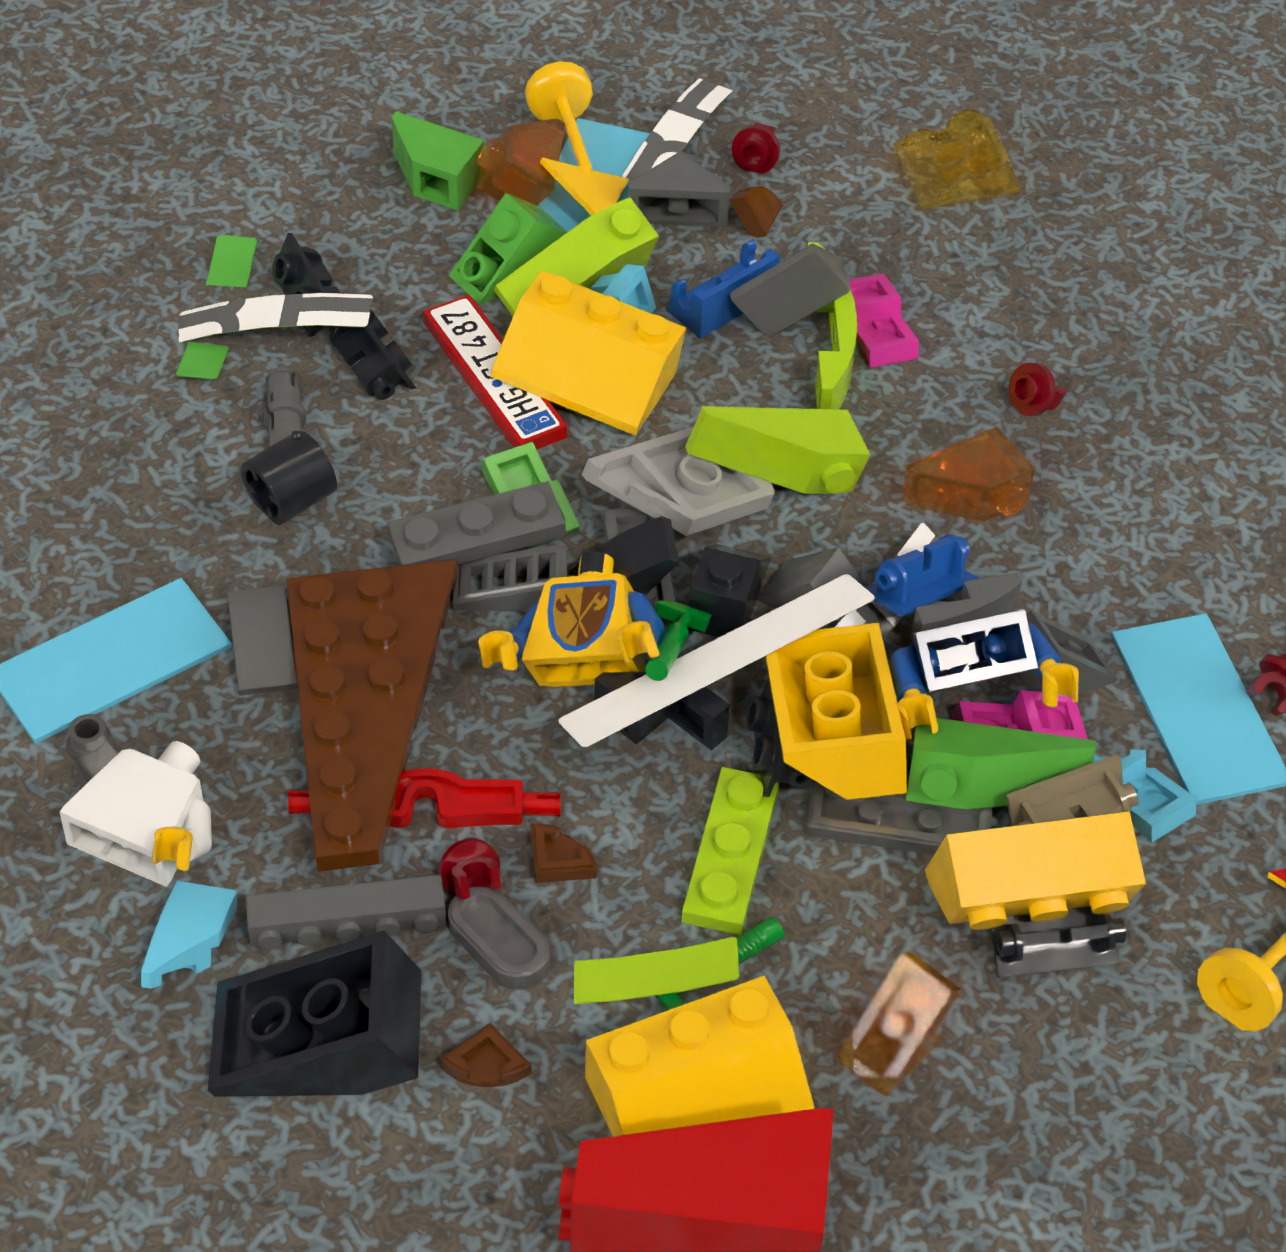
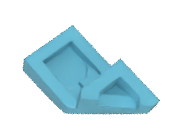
[1093,749,1196,843]
[141,881,237,989]

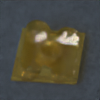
[893,109,1021,210]

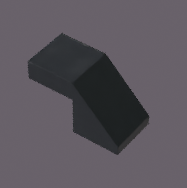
[594,672,730,751]

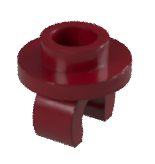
[731,122,781,174]
[1008,363,1068,416]
[1246,653,1286,716]
[439,838,502,900]

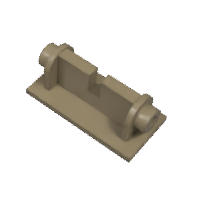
[1006,754,1139,826]

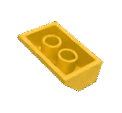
[490,270,686,436]
[765,623,907,800]
[925,812,1146,930]
[585,975,815,1136]

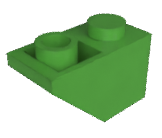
[391,111,485,210]
[449,193,567,305]

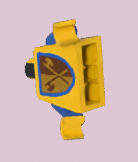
[478,552,664,687]

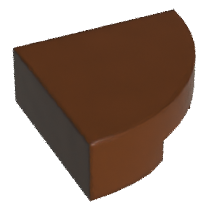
[730,186,783,238]
[531,823,597,883]
[440,1023,532,1087]

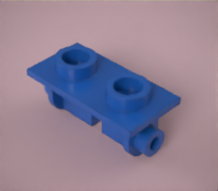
[864,534,979,617]

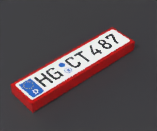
[423,294,567,450]

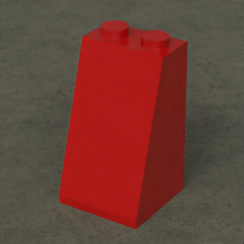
[559,1108,834,1252]

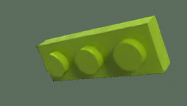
[681,767,780,935]

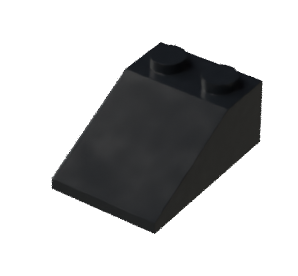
[208,930,422,1097]

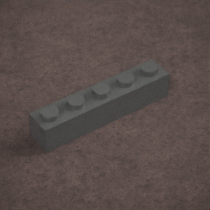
[246,875,446,950]

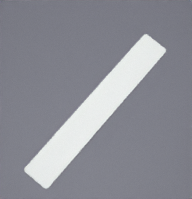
[559,574,875,747]

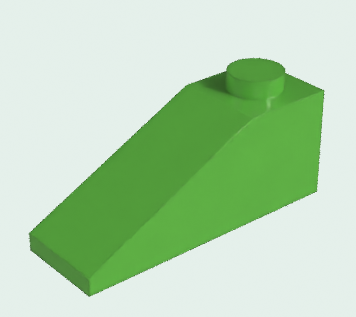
[906,718,1096,810]

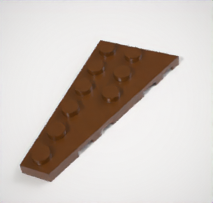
[287,559,458,872]

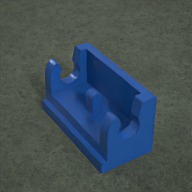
[666,239,780,339]

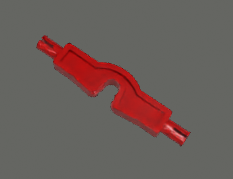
[288,768,561,829]

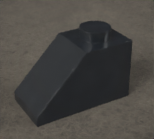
[687,544,771,637]

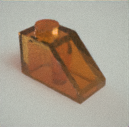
[477,118,565,206]
[902,427,1035,522]

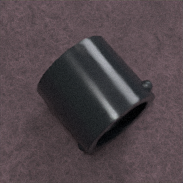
[241,431,337,525]

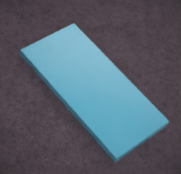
[536,118,650,232]
[0,578,232,744]
[1111,613,1286,805]

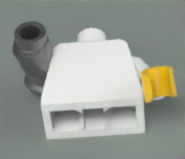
[60,714,212,887]

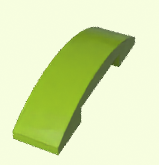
[808,242,857,409]

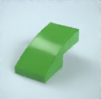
[480,442,580,548]

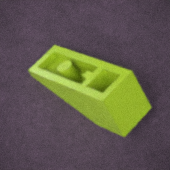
[494,197,659,316]
[685,406,871,494]

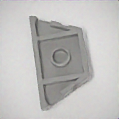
[582,427,775,536]

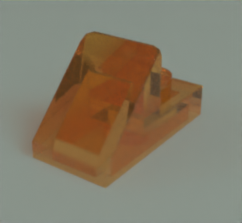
[836,952,962,1097]

